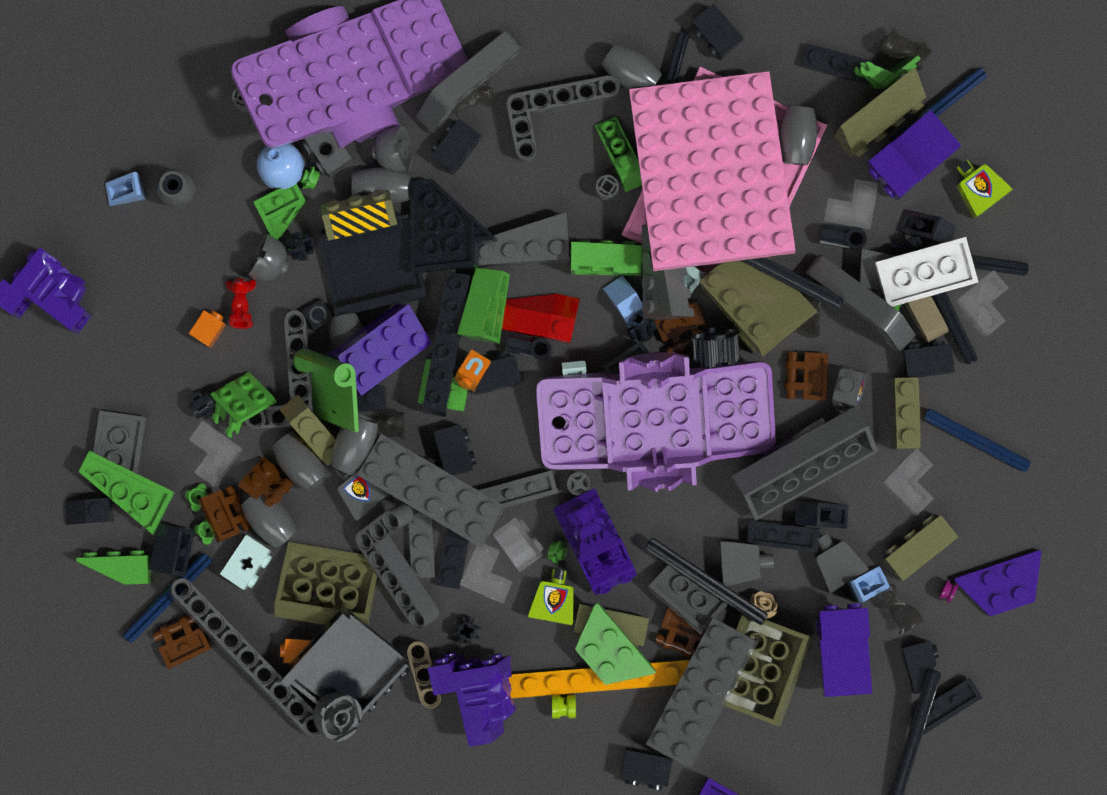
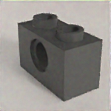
[302,132,353,177]

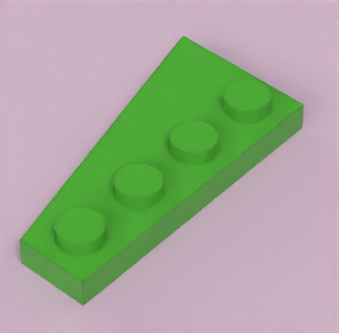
[79,451,175,535]

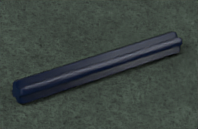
[891,67,987,141]
[923,409,1031,472]
[123,553,212,643]

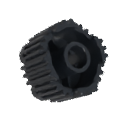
[691,325,740,368]

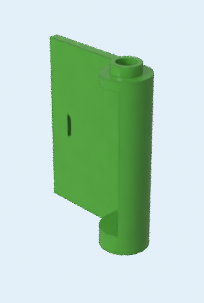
[293,349,359,432]

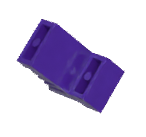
[866,110,962,200]
[0,247,92,334]
[553,488,637,596]
[815,603,872,697]
[428,652,516,747]

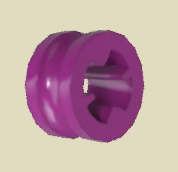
[938,579,958,603]

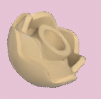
[750,591,778,618]

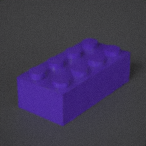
[326,304,432,396]

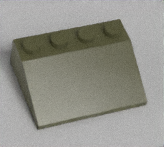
[834,68,926,158]
[700,257,817,357]
[275,542,378,626]
[725,614,813,727]

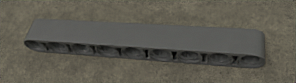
[170,578,321,738]

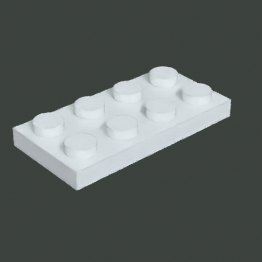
[874,237,978,307]

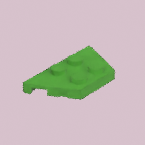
[575,601,656,685]

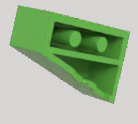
[571,240,642,276]
[457,268,510,344]

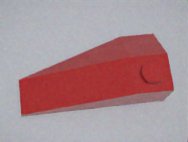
[502,294,580,344]

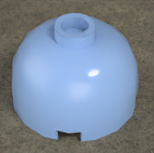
[257,143,304,189]

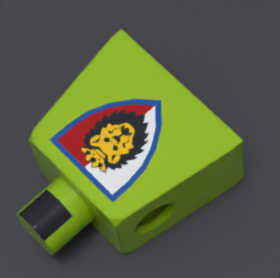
[956,159,1013,219]
[528,569,573,625]

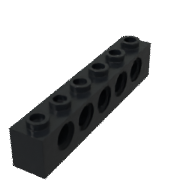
[422,271,471,417]

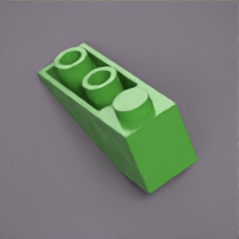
[595,116,642,192]
[76,551,151,585]

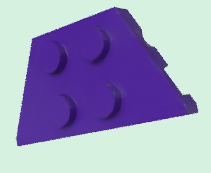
[954,550,1041,617]

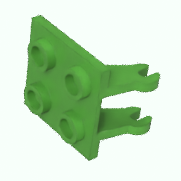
[854,55,921,90]
[210,372,276,438]

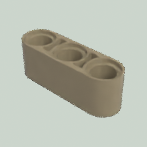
[905,296,949,343]
[407,641,442,709]

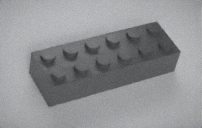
[732,407,878,521]
[357,434,506,548]
[646,618,758,767]

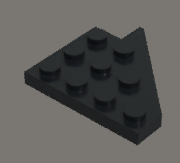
[410,179,497,274]

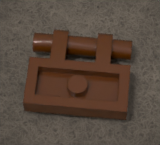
[655,302,706,354]
[784,352,828,401]
[238,457,293,507]
[198,485,252,543]
[655,607,707,658]
[152,615,212,669]

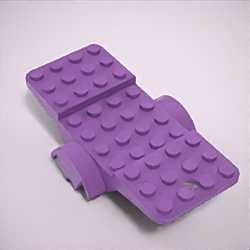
[231,0,468,149]
[536,352,776,492]

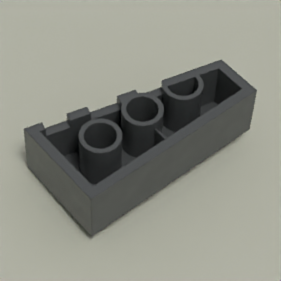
[476,212,570,268]
[641,225,695,320]

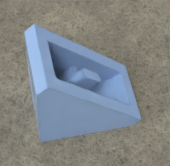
[105,172,146,206]
[603,276,643,325]
[847,566,890,603]

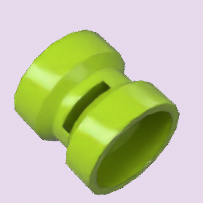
[552,695,576,719]

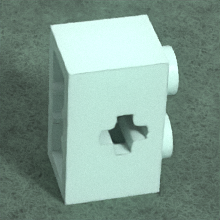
[220,535,272,590]

